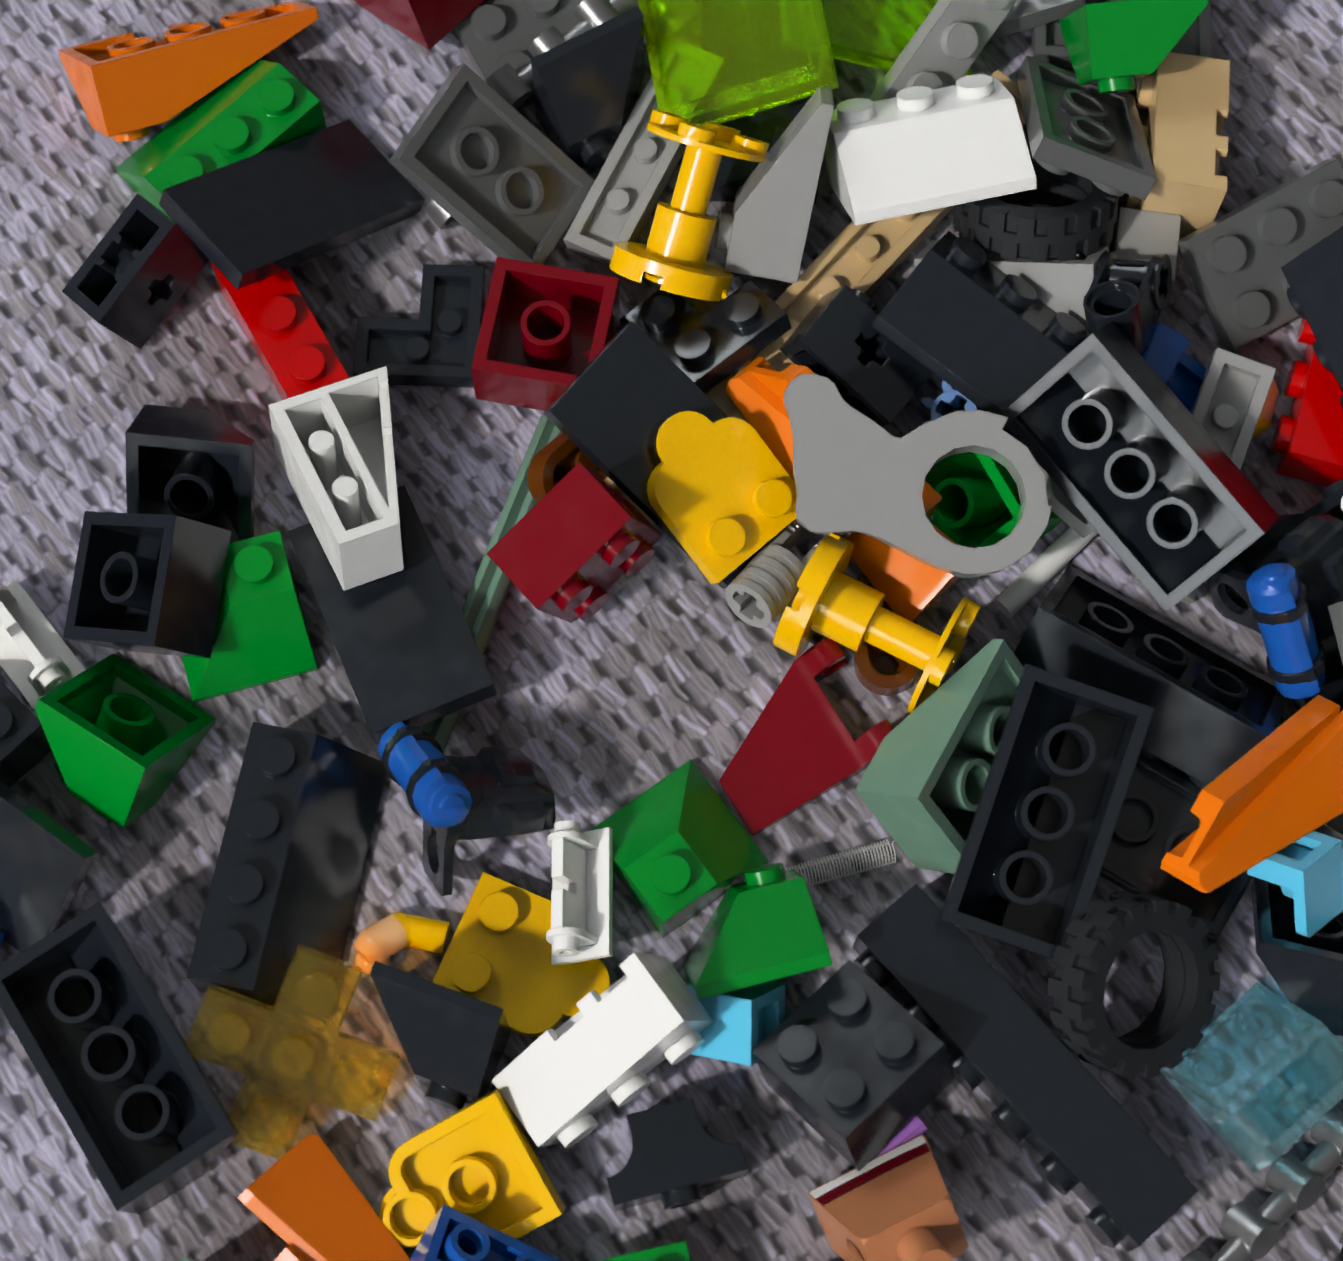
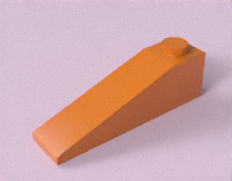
[58,0,319,142]

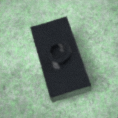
[607,1097,748,1212]

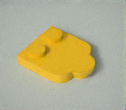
[647,411,797,584]
[432,872,610,1037]
[380,1089,565,1249]

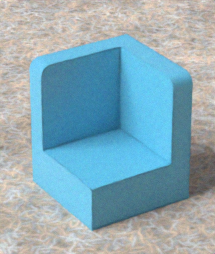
[1247,831,1343,938]
[687,981,785,1066]

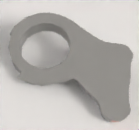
[783,374,1052,578]

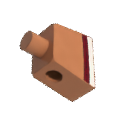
[808,1134,969,1261]

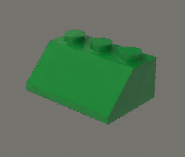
[115,60,327,215]

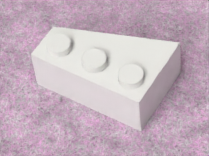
[268,366,404,591]
[491,952,713,1149]

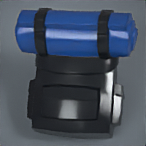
[1206,513,1343,700]
[378,721,556,896]

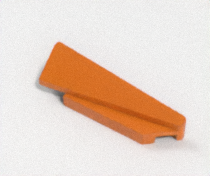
[725,356,959,622]
[1161,694,1343,893]
[238,1134,410,1261]

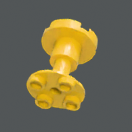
[609,109,769,301]
[773,533,981,714]

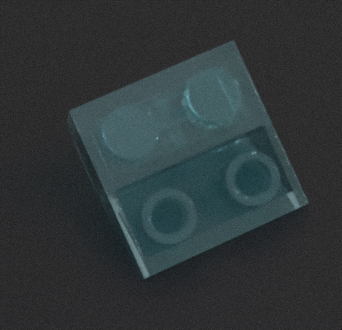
[1160,982,1343,1173]

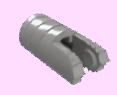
[725,520,821,628]

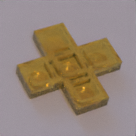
[185,944,400,1159]

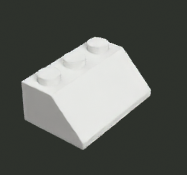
[824,74,1037,226]

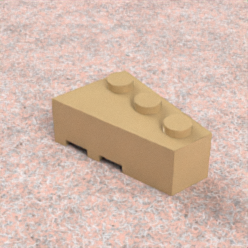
[1124,52,1230,239]

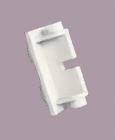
[0,579,86,712]
[546,820,613,966]

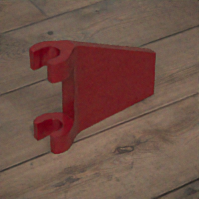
[719,637,893,836]

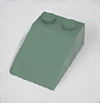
[855,639,1024,874]

